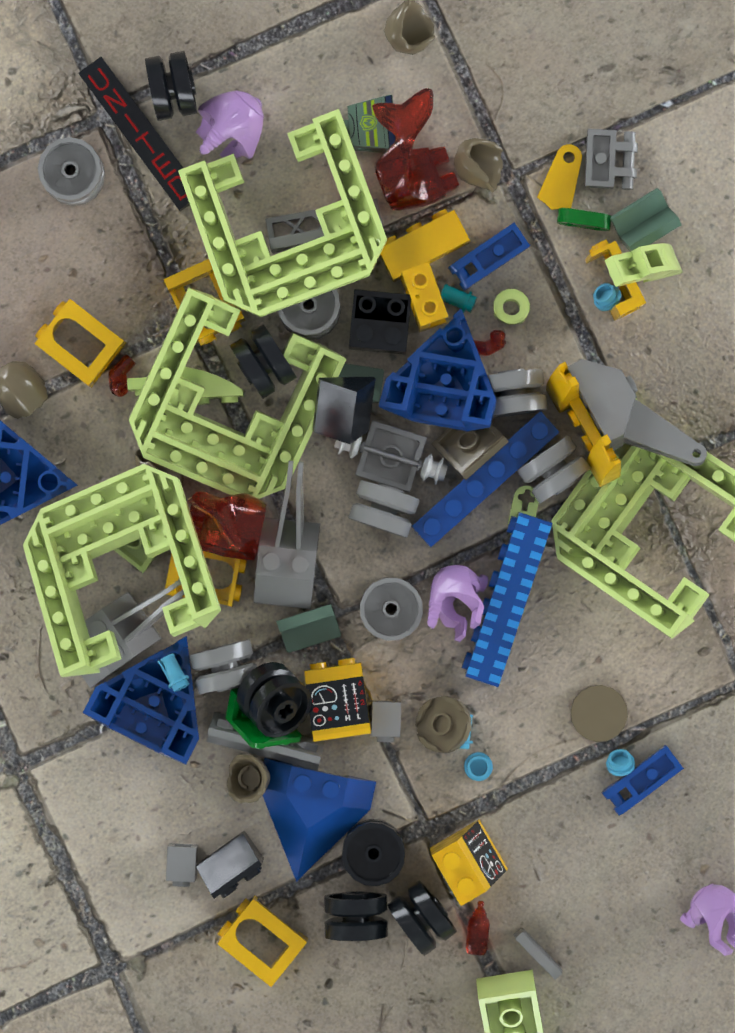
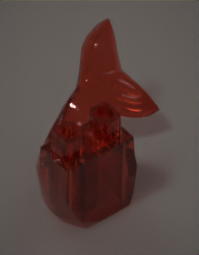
[372,88,459,211]
[188,491,267,560]

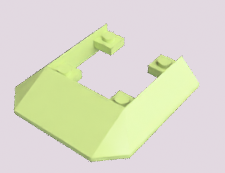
[178,109,387,317]
[128,287,347,503]
[551,443,735,638]
[23,464,221,677]

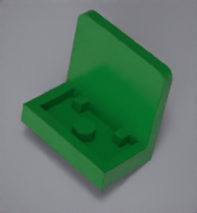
[225,688,301,749]

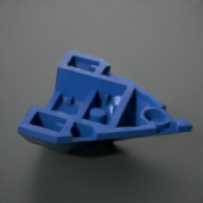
[379,309,497,431]
[0,420,78,525]
[83,636,199,765]
[262,758,376,882]

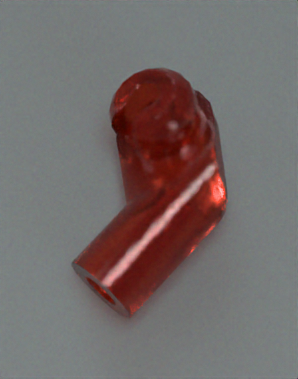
[474,330,506,356]
[108,354,136,397]

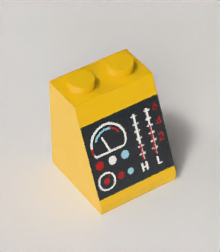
[304,658,371,742]
[430,819,508,906]

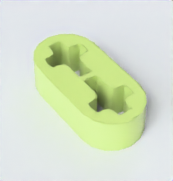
[508,485,539,535]

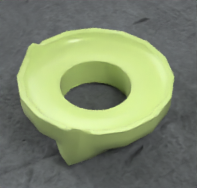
[493,289,530,325]

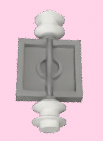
[334,420,448,492]

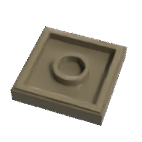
[432,423,509,480]

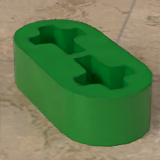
[557,208,611,231]

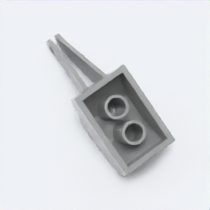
[568,359,707,466]
[254,460,320,609]
[81,579,184,688]

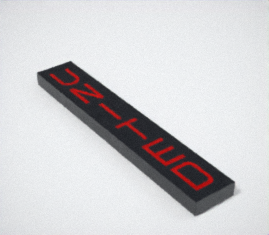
[78,57,190,211]

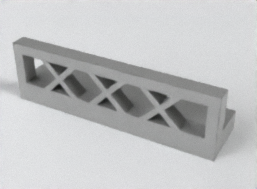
[265,198,383,253]
[207,712,325,770]

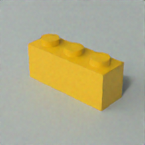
[380,209,470,283]

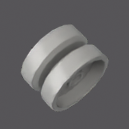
[38,137,105,206]
[278,289,341,340]
[487,369,548,418]
[517,435,592,504]
[348,480,420,538]
[360,577,423,641]
[189,639,257,694]

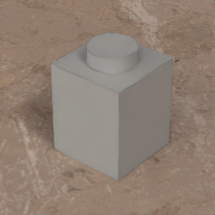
[371,700,401,742]
[166,843,198,887]

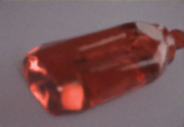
[466,901,490,955]

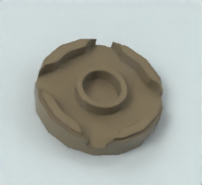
[570,685,628,742]
[415,696,471,753]

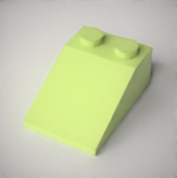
[476,969,544,1033]

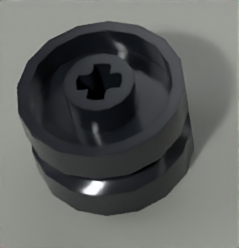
[145,51,197,121]
[230,324,297,399]
[236,662,312,738]
[342,819,405,886]
[387,880,457,956]
[324,891,388,941]

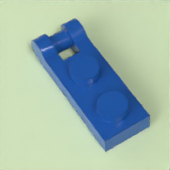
[448,222,530,291]
[602,745,684,816]

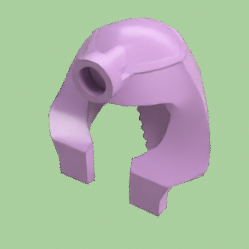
[196,90,264,159]
[427,565,488,642]
[680,884,735,956]

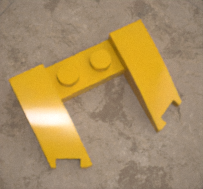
[546,362,621,487]

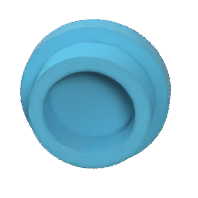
[593,283,621,311]
[606,749,635,776]
[464,752,493,781]

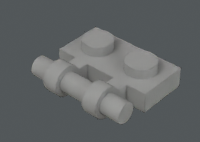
[585,129,638,190]

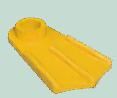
[537,144,582,210]

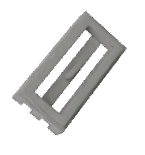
[513,928,562,980]

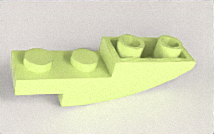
[605,243,682,287]
[127,367,244,405]

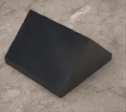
[313,377,376,444]

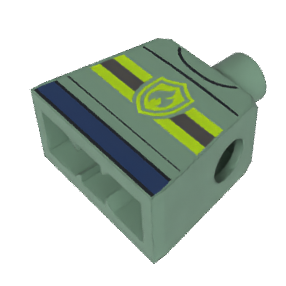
[343,95,397,154]

